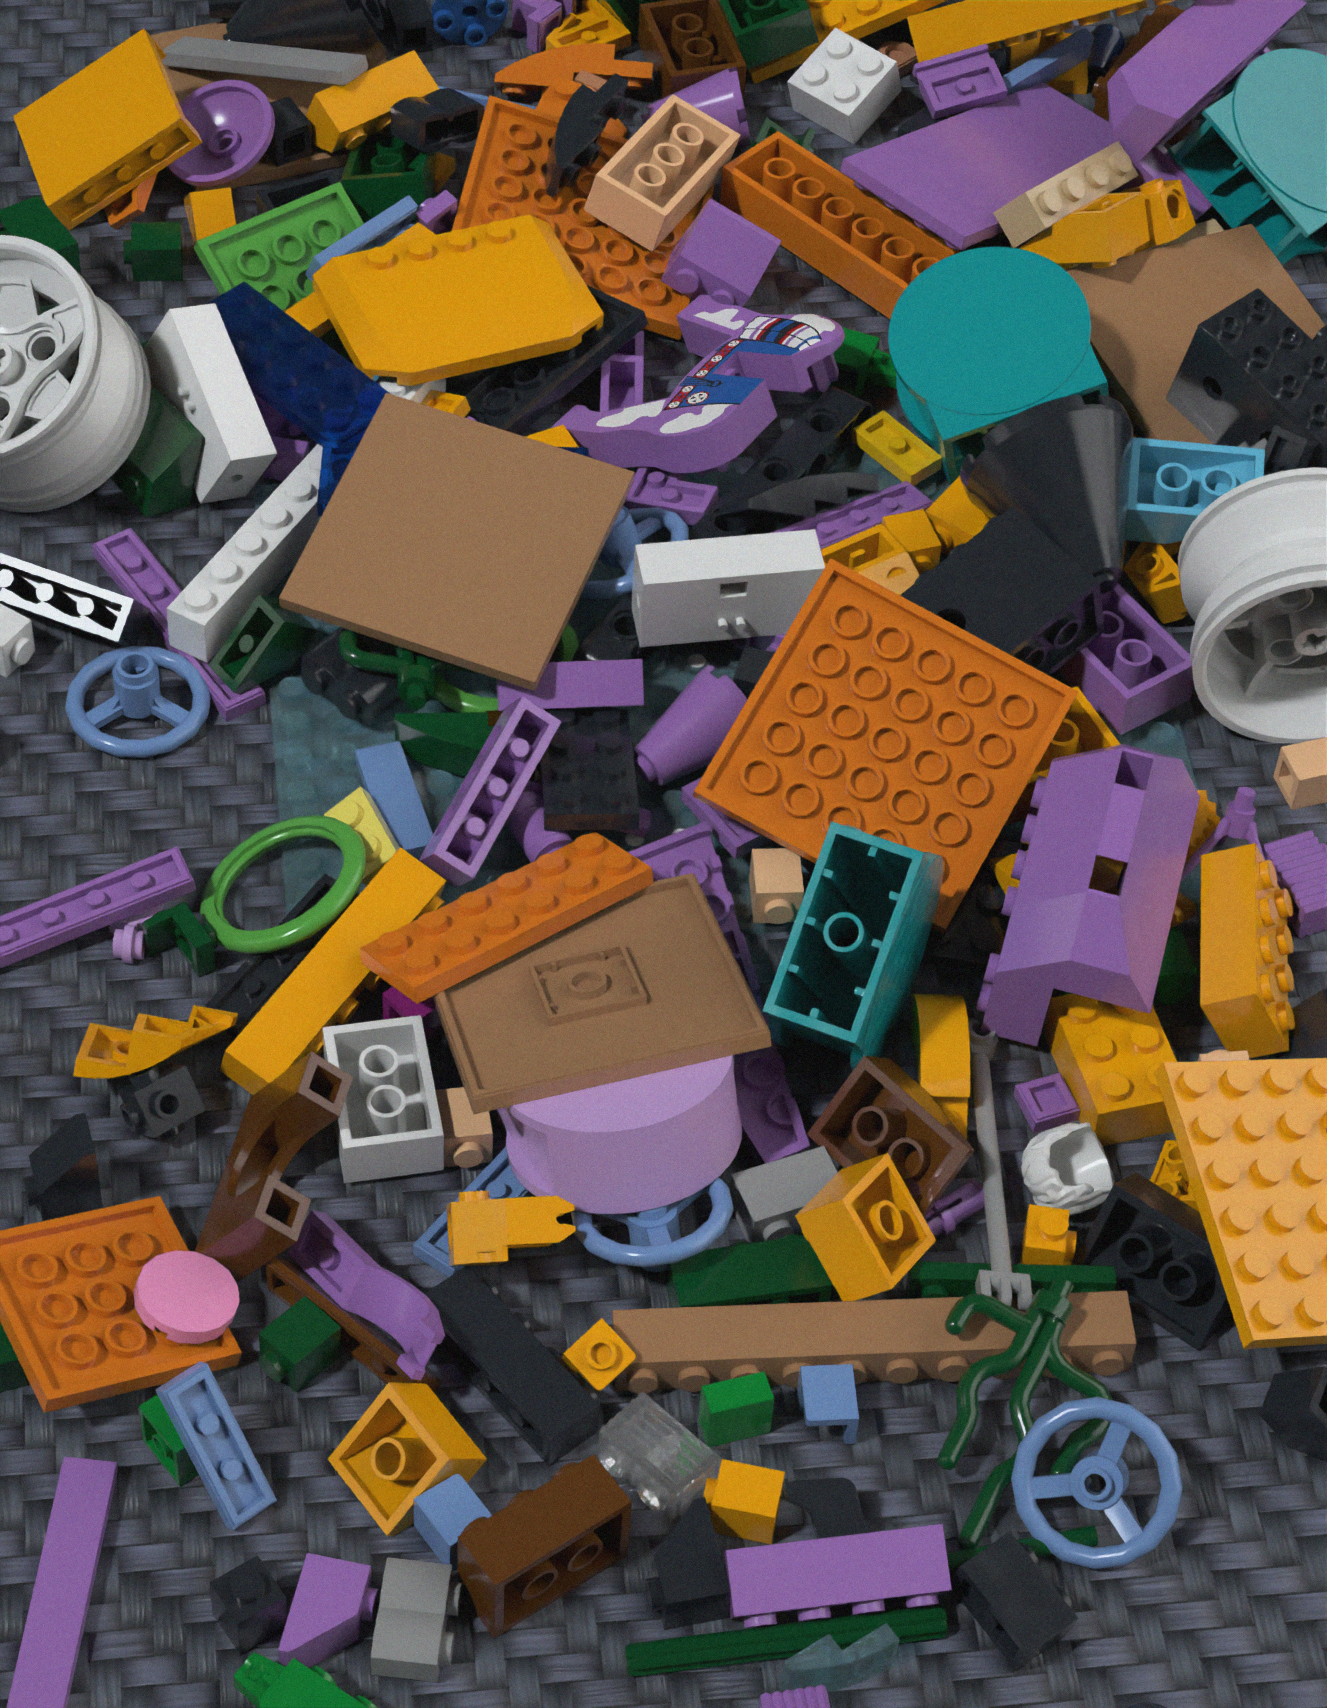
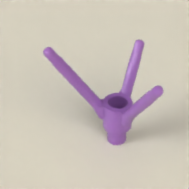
[1180,787,1265,883]

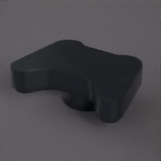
[784,1478,868,1539]

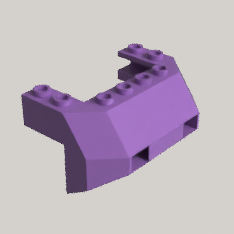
[1107,0,1307,223]
[976,744,1200,1046]

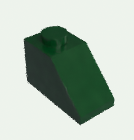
[208,594,318,694]

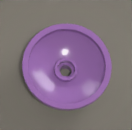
[167,80,275,186]

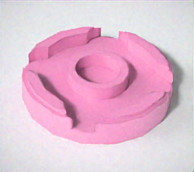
[134,1250,240,1344]

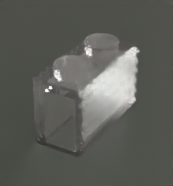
[598,1392,721,1519]

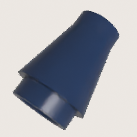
[1087,24,1125,82]

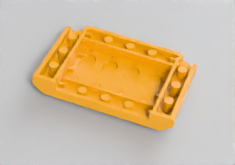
[313,214,604,386]

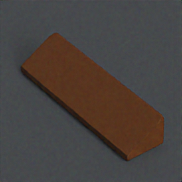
[266,1256,442,1392]

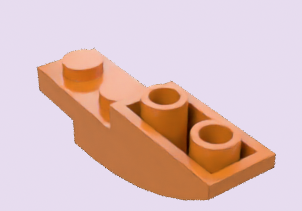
[494,43,653,97]

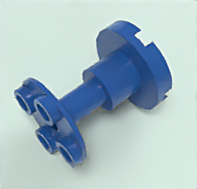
[431,0,508,47]

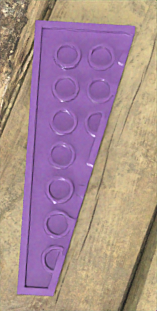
[628,821,810,1166]

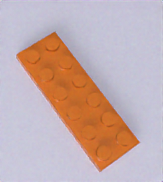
[359,831,654,1004]

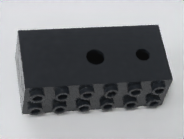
[1166,288,1327,468]
[900,506,1105,676]

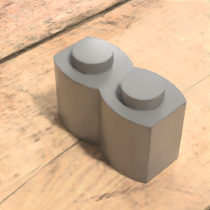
[371,1557,462,1682]

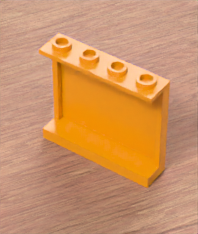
[13,28,202,231]

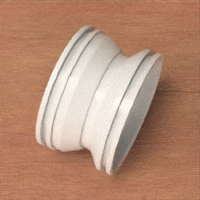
[0,235,151,513]
[1178,467,1327,744]

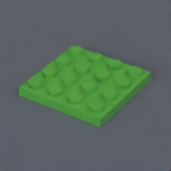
[194,182,364,383]

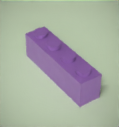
[722,1524,952,1628]

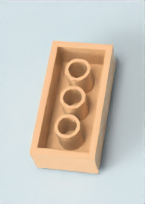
[584,94,740,252]

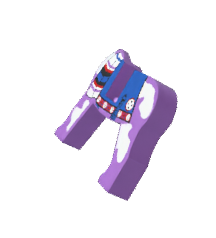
[551,295,845,477]

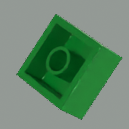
[698,1371,774,1448]
[138,1394,199,1487]

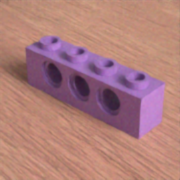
[419,696,562,888]

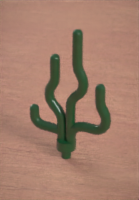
[338,630,478,710]
[937,1277,1112,1550]

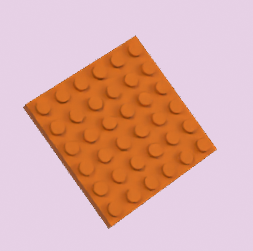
[451,95,715,340]
[693,558,1078,934]

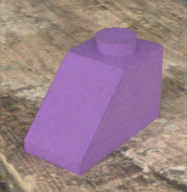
[278,1553,379,1668]

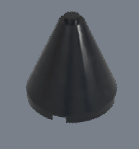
[223,0,396,62]
[960,395,1133,594]

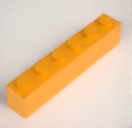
[220,847,446,1095]

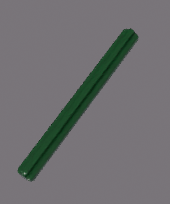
[624,1605,948,1677]

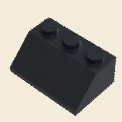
[1072,1172,1231,1351]

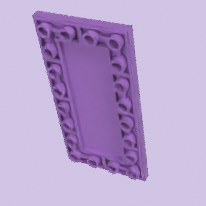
[840,82,1110,250]

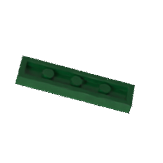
[905,1262,1116,1299]

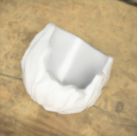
[1021,1122,1115,1216]

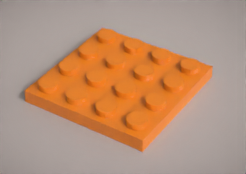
[0,1196,242,1413]

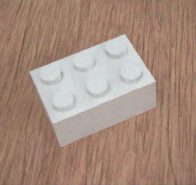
[322,1015,444,1183]

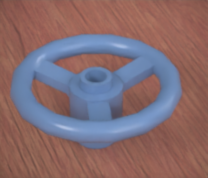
[580,506,689,599]
[65,646,211,758]
[571,1177,733,1272]
[1011,1397,1183,1569]

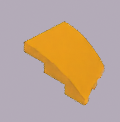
[73,1005,238,1079]

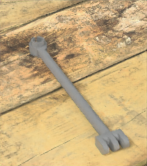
[968,1019,1032,1311]

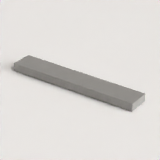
[162,36,368,86]

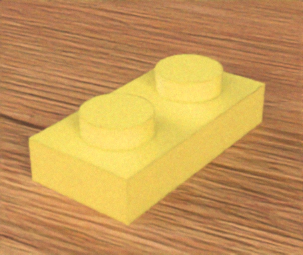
[324,786,400,886]

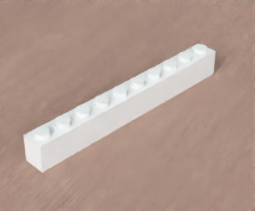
[166,376,446,663]

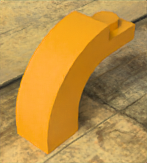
[910,994,970,1140]

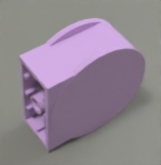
[489,1055,742,1214]

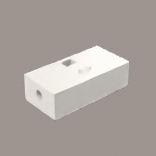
[144,303,277,504]
[631,529,825,647]

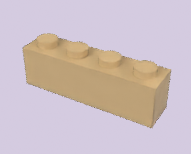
[993,140,1139,248]

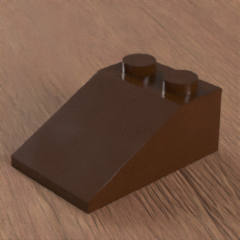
[807,1055,974,1218]

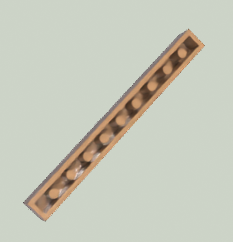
[611,1291,1136,1394]

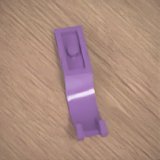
[288,1210,445,1380]

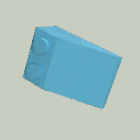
[1125,437,1265,544]

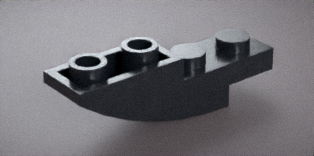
[545,73,628,198]

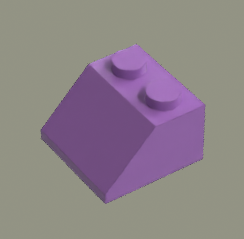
[661,198,781,307]

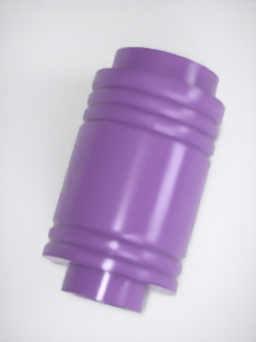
[505,792,573,863]

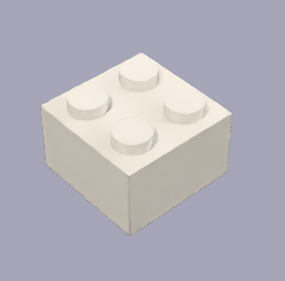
[787,28,902,144]

